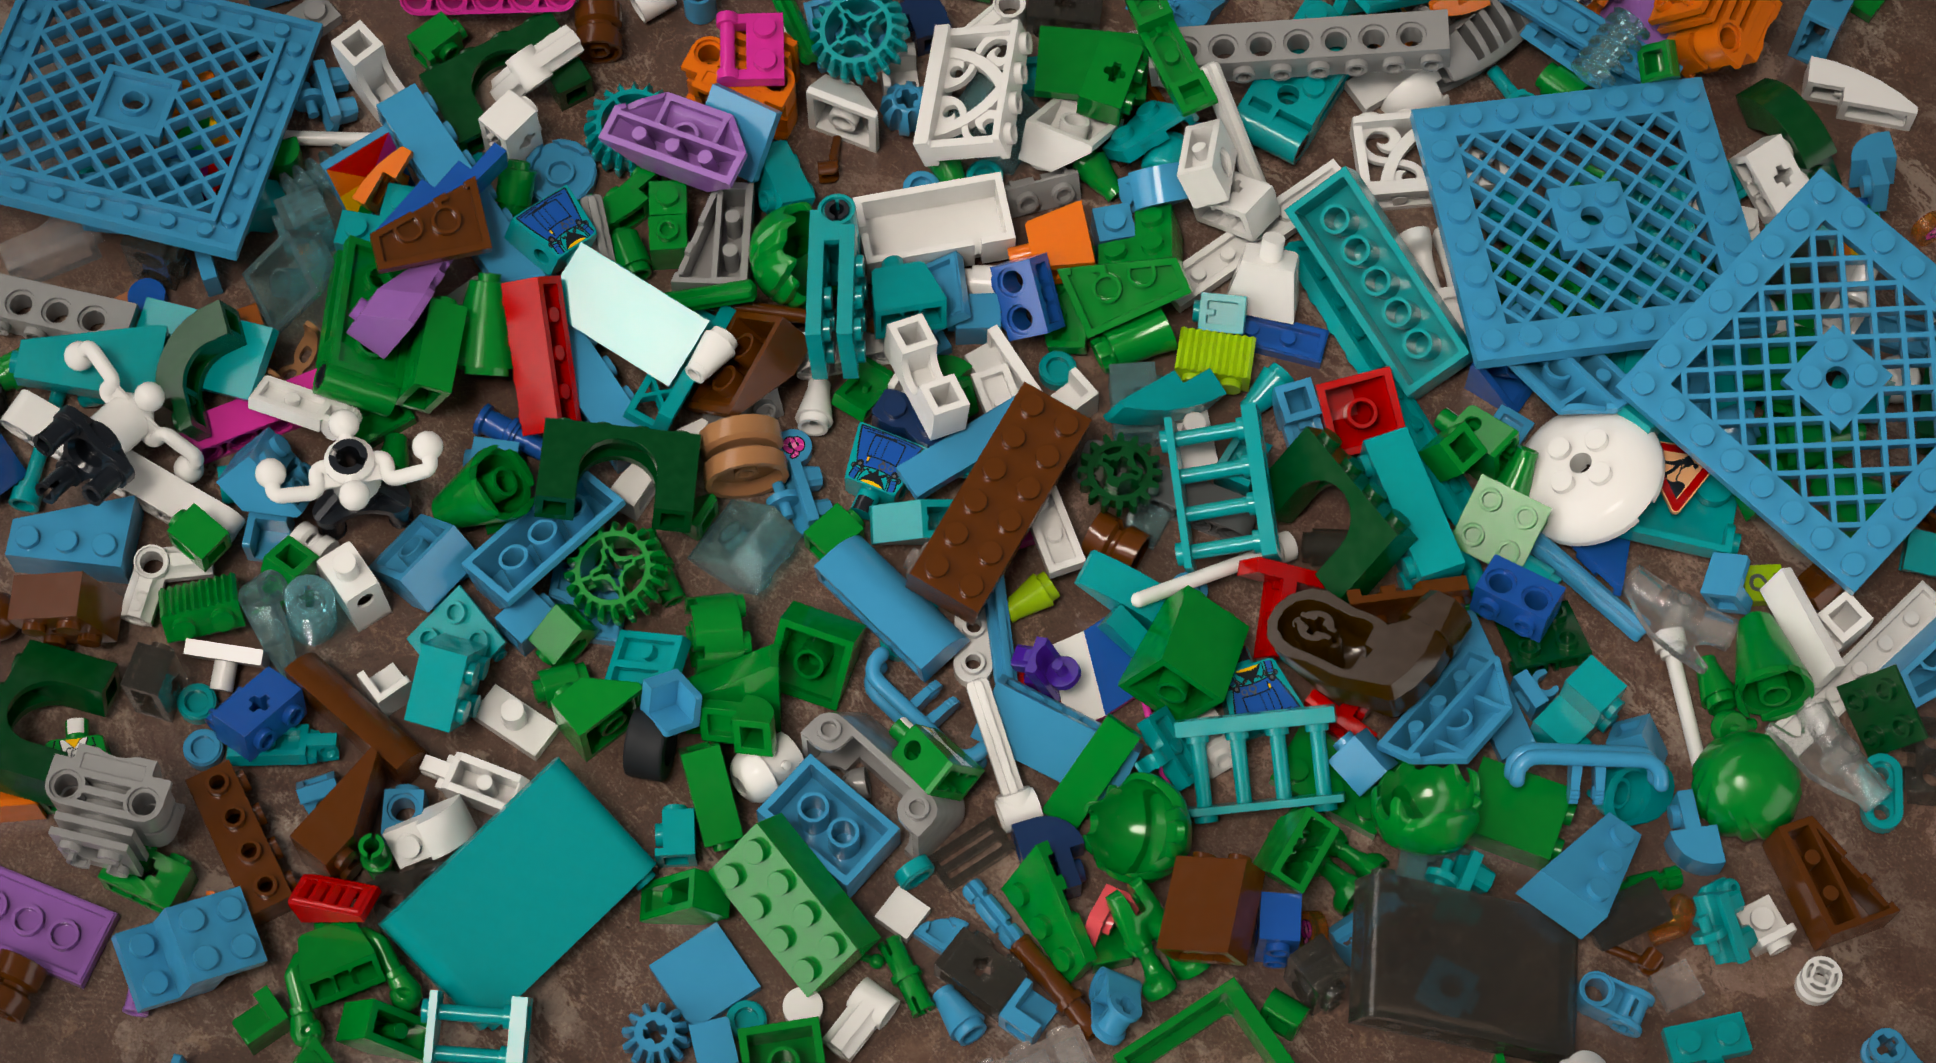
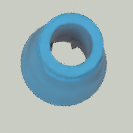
[932,984,987,1046]

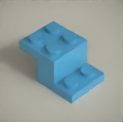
[111,886,268,1013]

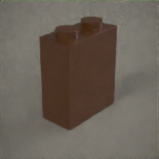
[1156,851,1265,966]

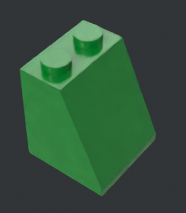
[1118,585,1249,720]

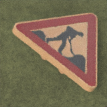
[1660,441,1710,515]

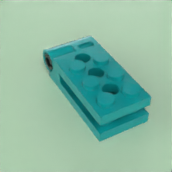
[1237,0,1370,165]
[805,194,868,380]

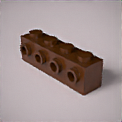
[185,760,297,928]

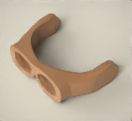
[265,320,320,381]

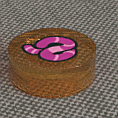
[1910,211,1936,247]
[1299,910,1329,951]

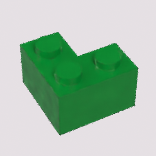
[1098,204,1183,267]

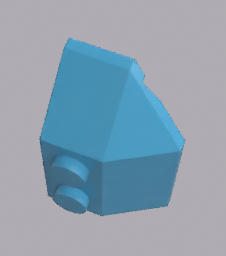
[1508,291,1629,415]
[1377,644,1513,766]

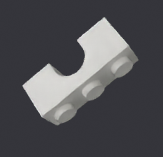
[883,313,970,441]

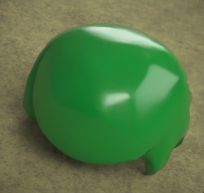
[749,202,838,309]
[1691,731,1802,842]
[1370,761,1484,857]
[1083,772,1193,884]

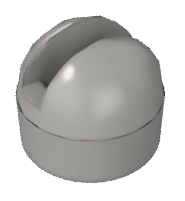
[842,767,871,799]

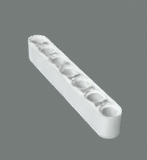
[0,389,246,542]

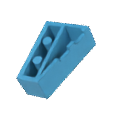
[5,495,144,584]

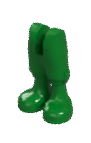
[1268,807,1389,916]
[1105,876,1211,1002]

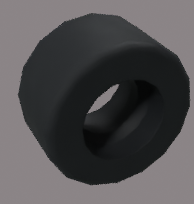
[623,706,678,782]

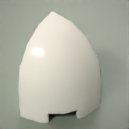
[1380,69,1450,113]

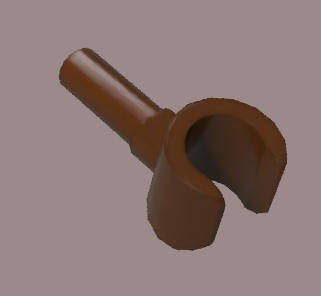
[817,135,842,183]
[1605,943,1664,977]

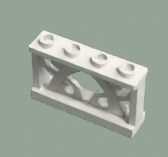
[913,19,1033,167]
[1349,105,1509,211]

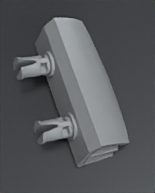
[1413,0,1533,93]

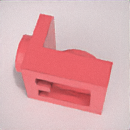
[1085,883,1139,947]

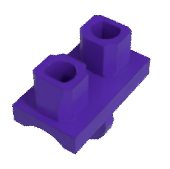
[1011,636,1081,702]

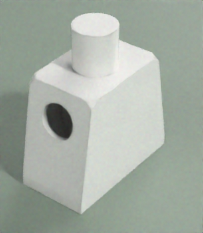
[1227,231,1299,325]
[316,541,392,633]

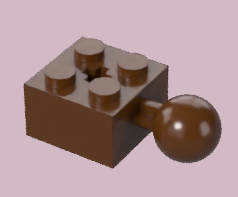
[0,571,124,649]

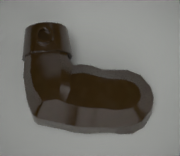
[1267,588,1472,717]

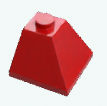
[1314,366,1406,455]

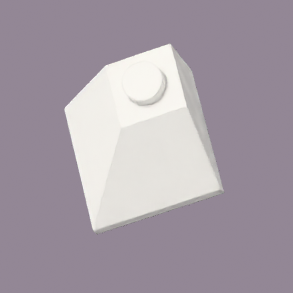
[806,74,879,153]
[1018,98,1124,172]

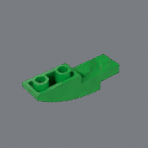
[577,166,668,232]

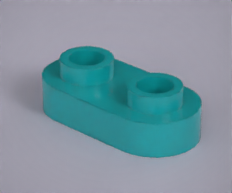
[1859,753,1903,834]

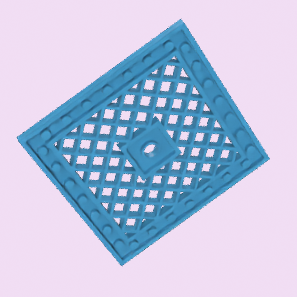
[0,0,323,261]
[1410,77,1778,369]
[1614,168,1936,596]

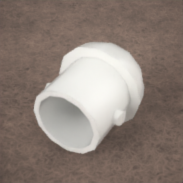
[730,732,804,803]

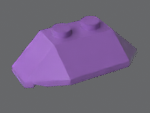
[598,92,748,192]

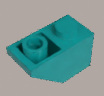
[869,499,954,545]

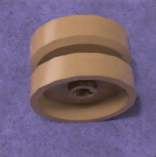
[699,414,789,499]

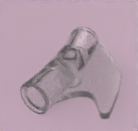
[1621,565,1739,674]
[1765,698,1893,814]

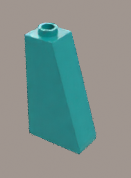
[9,325,170,399]

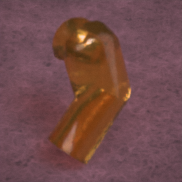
[1647,893,1697,947]

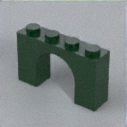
[419,12,595,156]
[534,417,701,533]
[1250,426,1418,604]
[0,639,121,807]

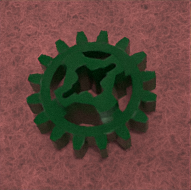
[1077,432,1162,517]

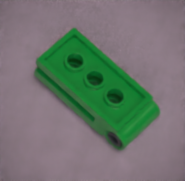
[312,235,410,417]

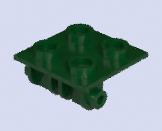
[1494,600,1592,677]
[1836,664,1929,758]

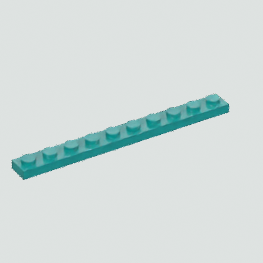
[1284,240,1475,558]

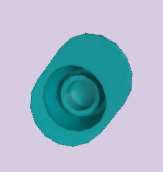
[1586,765,1675,826]

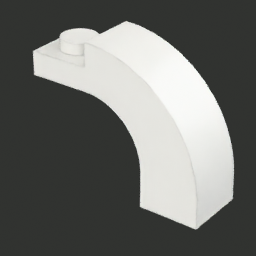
[331,20,405,126]

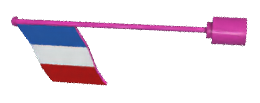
[1017,617,1189,856]

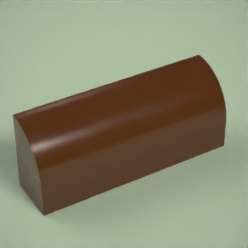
[283,652,430,785]

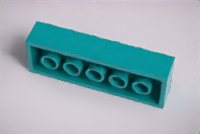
[1284,166,1473,400]

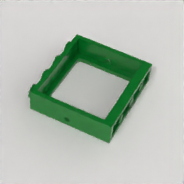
[1112,977,1295,1063]

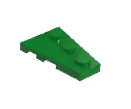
[1057,256,1193,339]

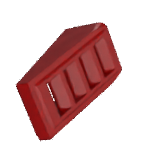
[288,874,382,923]

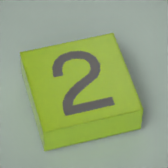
[1743,564,1781,606]

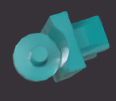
[1424,850,1496,927]
[1691,890,1758,965]

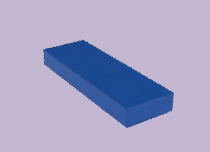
[1211,315,1329,369]

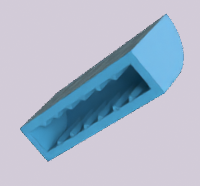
[814,535,970,683]
[970,674,1144,801]

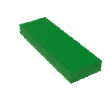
[1042,713,1142,829]

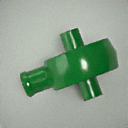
[1711,709,1758,739]

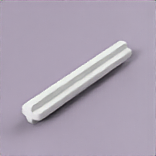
[1199,62,1266,182]

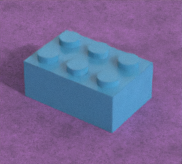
[756,754,901,898]

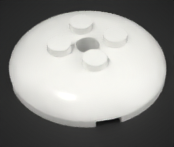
[1525,413,1665,546]

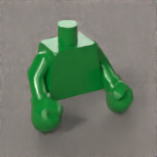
[284,922,423,1048]

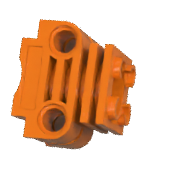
[1648,0,1783,78]
[681,31,800,141]

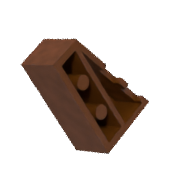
[1762,815,1901,952]

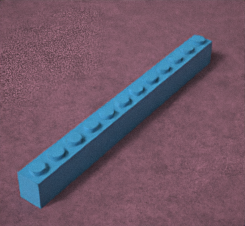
[376,83,648,474]

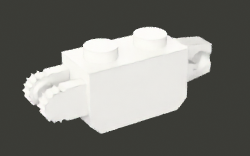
[419,752,530,816]

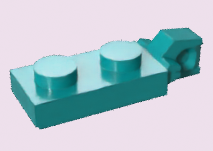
[226,724,341,766]

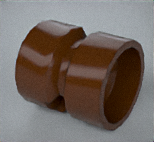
[575,0,623,64]
[1081,511,1152,569]
[0,949,48,1024]

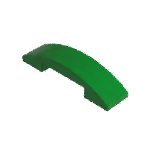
[1125,0,1218,117]

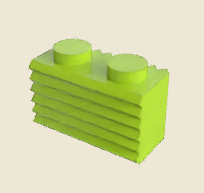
[1174,326,1256,395]

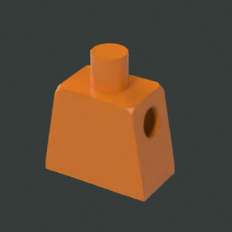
[1007,200,1096,284]

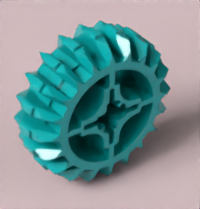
[809,0,910,85]
[584,81,664,178]

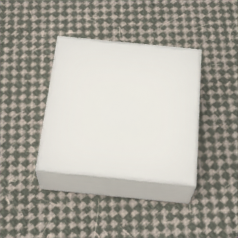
[874,886,931,943]

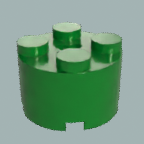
[684,592,752,675]

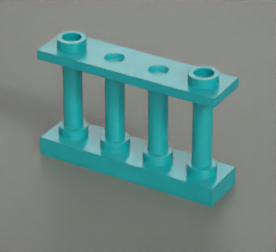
[1159,402,1282,573]
[1174,704,1346,824]
[421,990,533,1063]

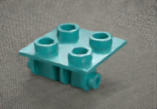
[406,585,507,662]

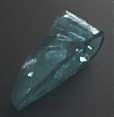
[238,570,297,678]

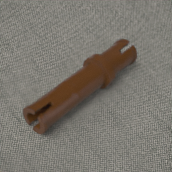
[1009,934,1096,1042]

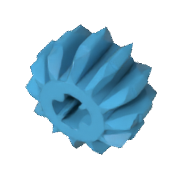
[622,1002,691,1063]

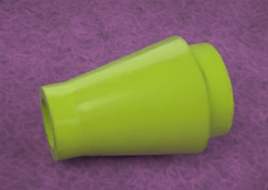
[1007,571,1060,623]

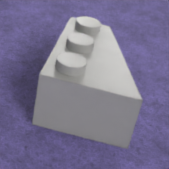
[671,182,756,291]

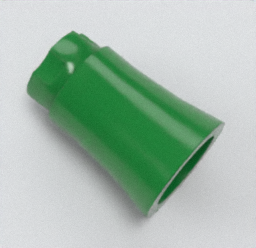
[1090,307,1178,375]

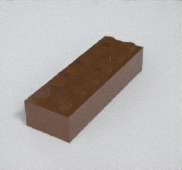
[905,381,1092,626]

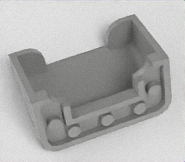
[801,712,965,860]

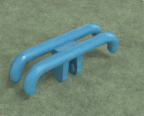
[864,647,988,769]
[1504,743,1669,805]

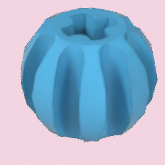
[880,81,924,136]

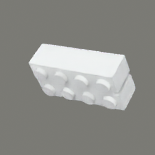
[853,171,1016,284]

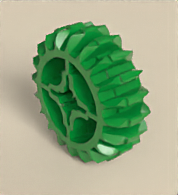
[564,521,670,626]

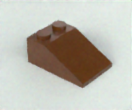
[682,311,808,417]
[290,747,388,881]

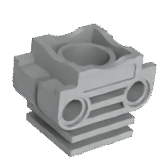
[45,743,186,878]

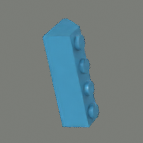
[461,471,626,609]

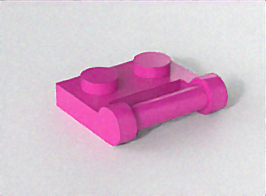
[716,10,785,87]

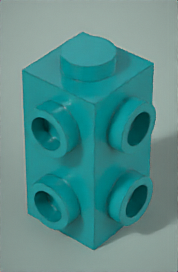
[747,140,816,215]

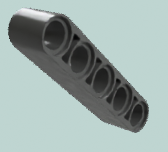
[1072,439,1257,539]

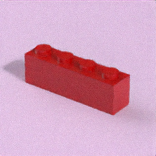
[501,275,582,436]

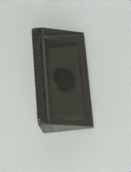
[1589,876,1674,951]

